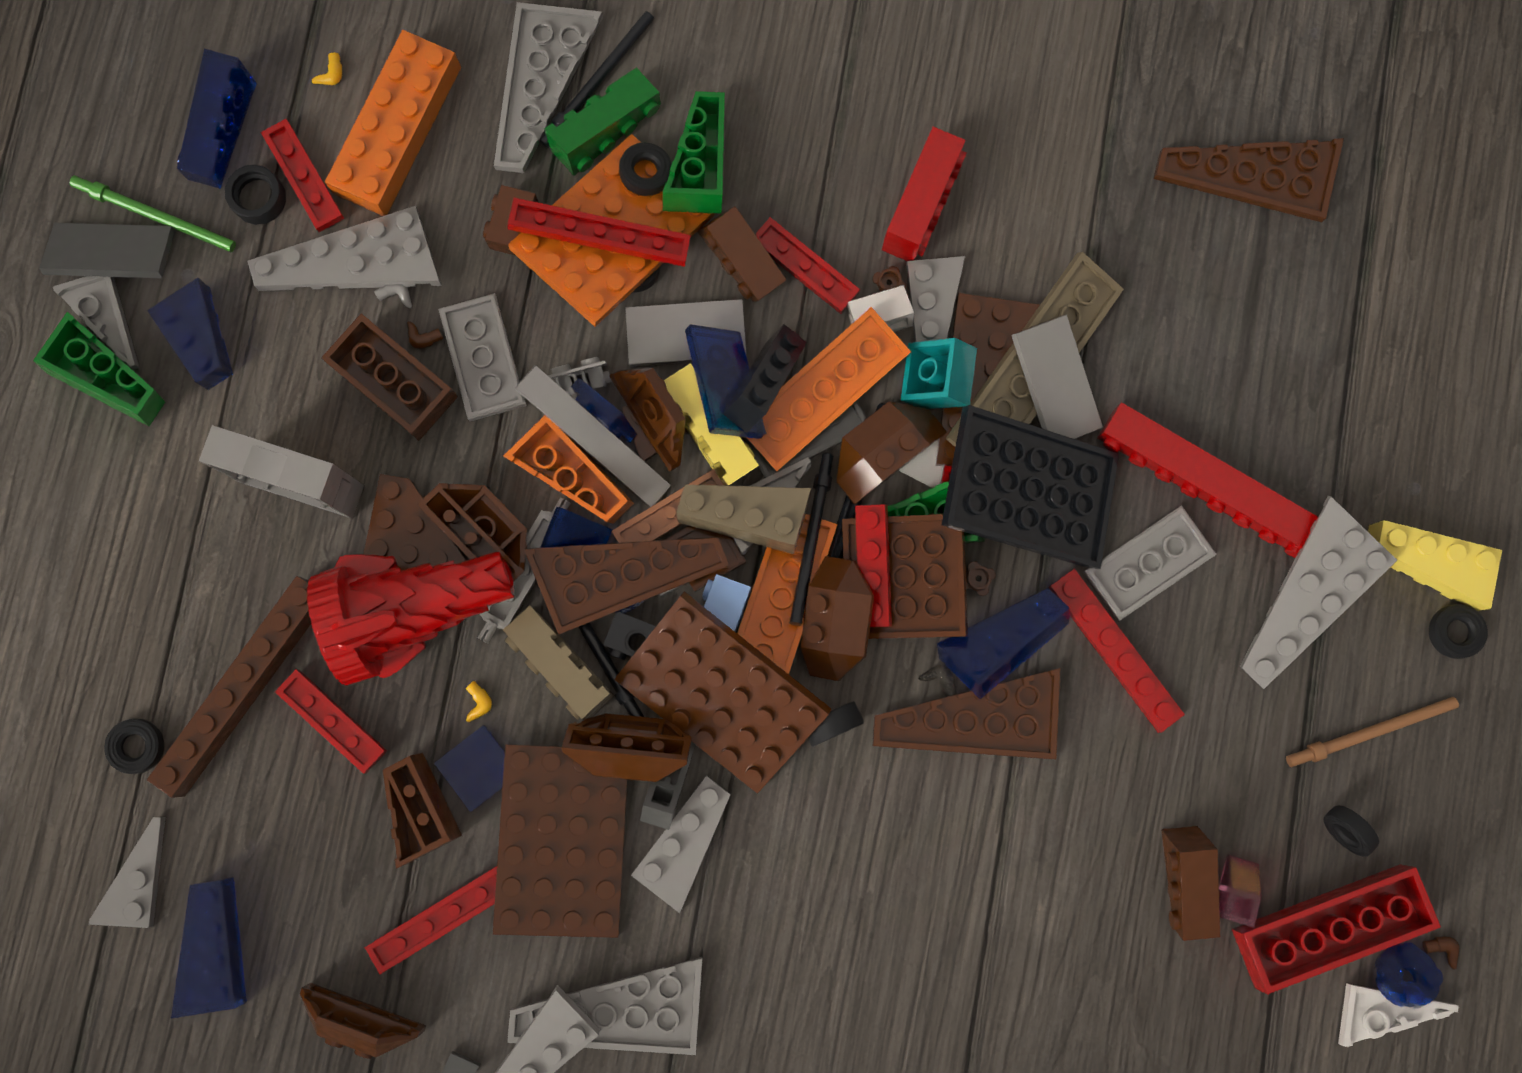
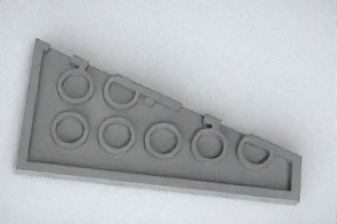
[494,2,603,173]
[1240,496,1397,689]

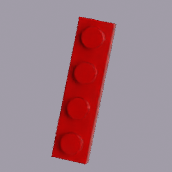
[261,119,345,233]
[755,217,860,314]
[855,504,892,627]
[275,669,387,774]

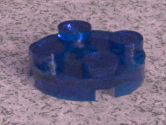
[1374,942,1443,1009]

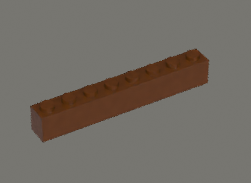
[147,576,311,798]

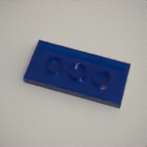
[685,324,766,439]

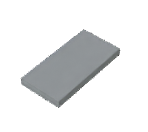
[438,293,527,422]
[625,299,747,367]
[1011,315,1103,439]
[1083,505,1216,621]

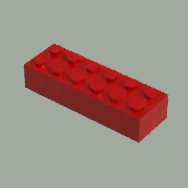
[1232,864,1441,995]

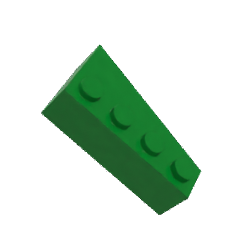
[544,67,661,176]

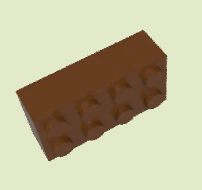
[321,313,458,441]

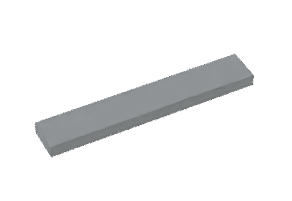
[514,365,671,507]

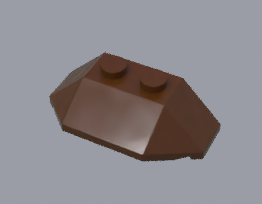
[836,401,947,505]
[417,483,527,582]
[801,556,874,681]
[562,713,692,782]
[300,983,426,1059]

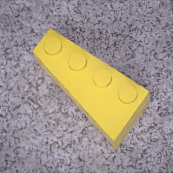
[664,363,759,485]
[1368,520,1502,611]

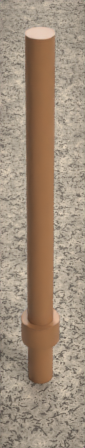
[1286,697,1459,768]

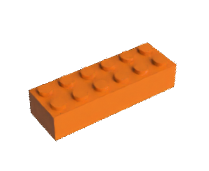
[325,29,461,216]

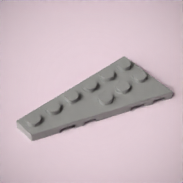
[247,206,442,291]
[507,957,703,1055]

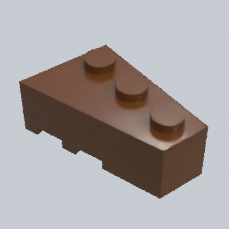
[697,206,786,302]
[383,753,462,869]
[1161,826,1220,941]

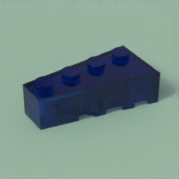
[177,48,257,189]
[937,588,1070,699]
[171,877,247,1019]

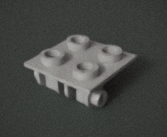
[547,357,612,395]

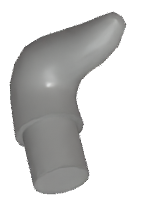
[374,284,412,308]

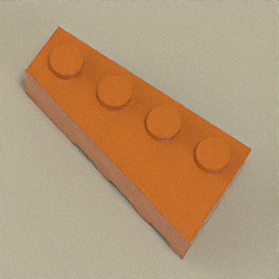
[503,415,635,524]

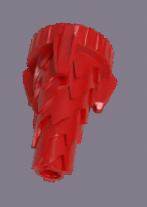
[307,552,515,686]

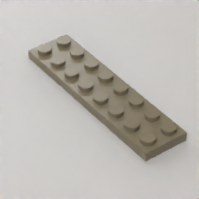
[945,252,1124,447]

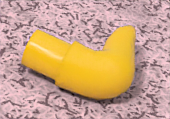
[312,52,342,85]
[466,681,492,722]

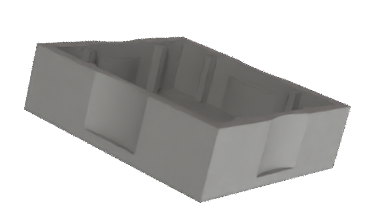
[199,425,364,519]

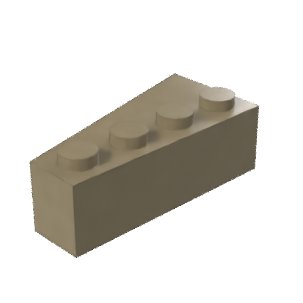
[676,484,811,554]
[503,605,614,720]

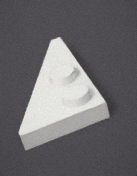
[1338,983,1459,1047]

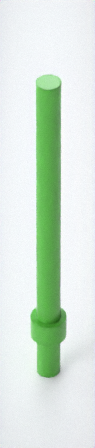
[70,175,236,252]

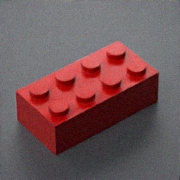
[882,126,967,261]

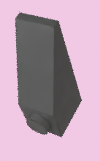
[640,741,696,830]

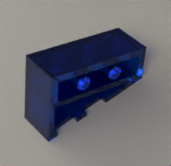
[147,278,233,390]

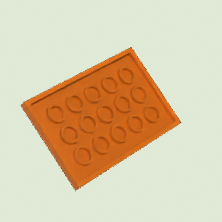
[509,134,715,327]

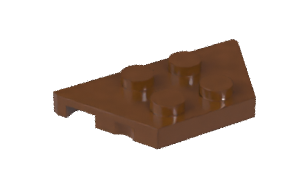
[609,368,686,472]

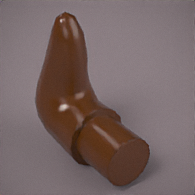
[407,321,443,349]
[1422,936,1460,970]

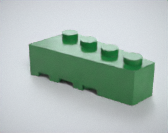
[663,91,725,214]
[33,312,165,426]

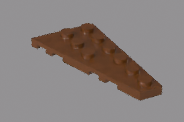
[524,537,729,635]

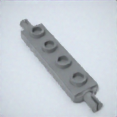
[477,497,571,644]

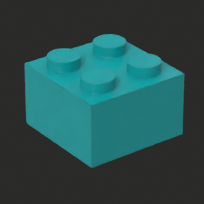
[901,338,977,409]

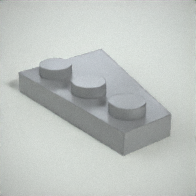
[906,256,965,342]

